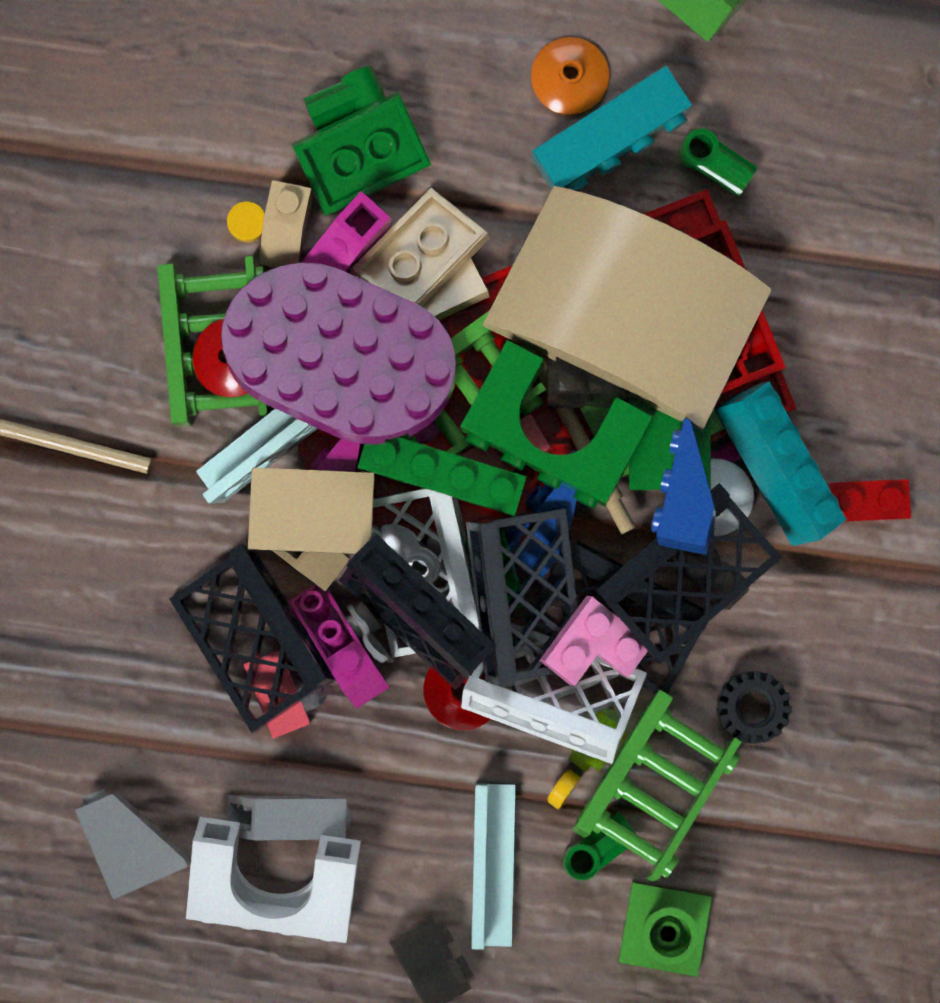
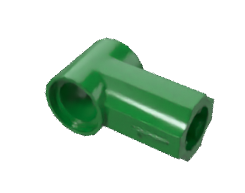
[303,66,386,131]
[678,128,758,197]
[561,811,636,881]

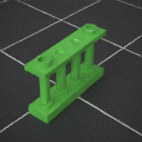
[157,256,273,427]
[399,311,546,487]
[570,690,742,882]

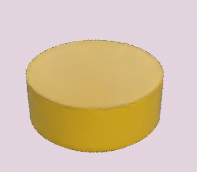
[227,202,265,243]
[547,769,582,810]

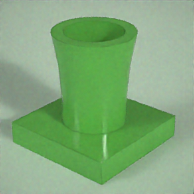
[618,881,712,977]

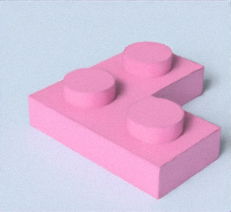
[539,596,648,686]

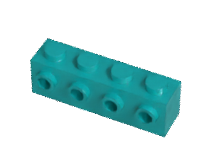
[531,66,692,191]
[714,381,847,546]

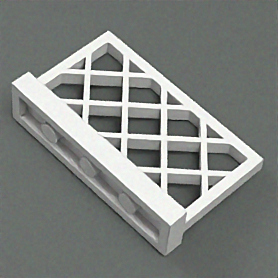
[372,488,479,658]
[461,622,647,764]

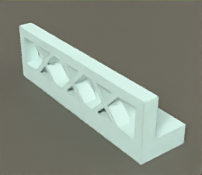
[196,409,318,504]
[471,783,515,950]

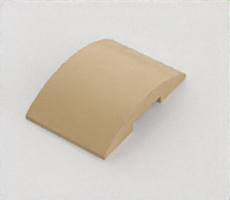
[483,186,772,431]

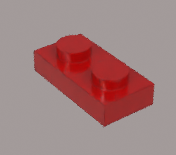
[827,479,911,522]

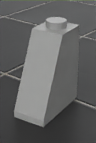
[75,789,191,900]
[227,795,351,841]

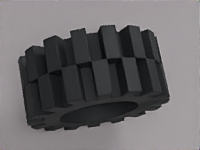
[716,671,792,744]

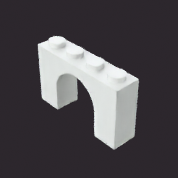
[186,817,361,943]

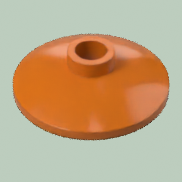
[531,37,609,115]

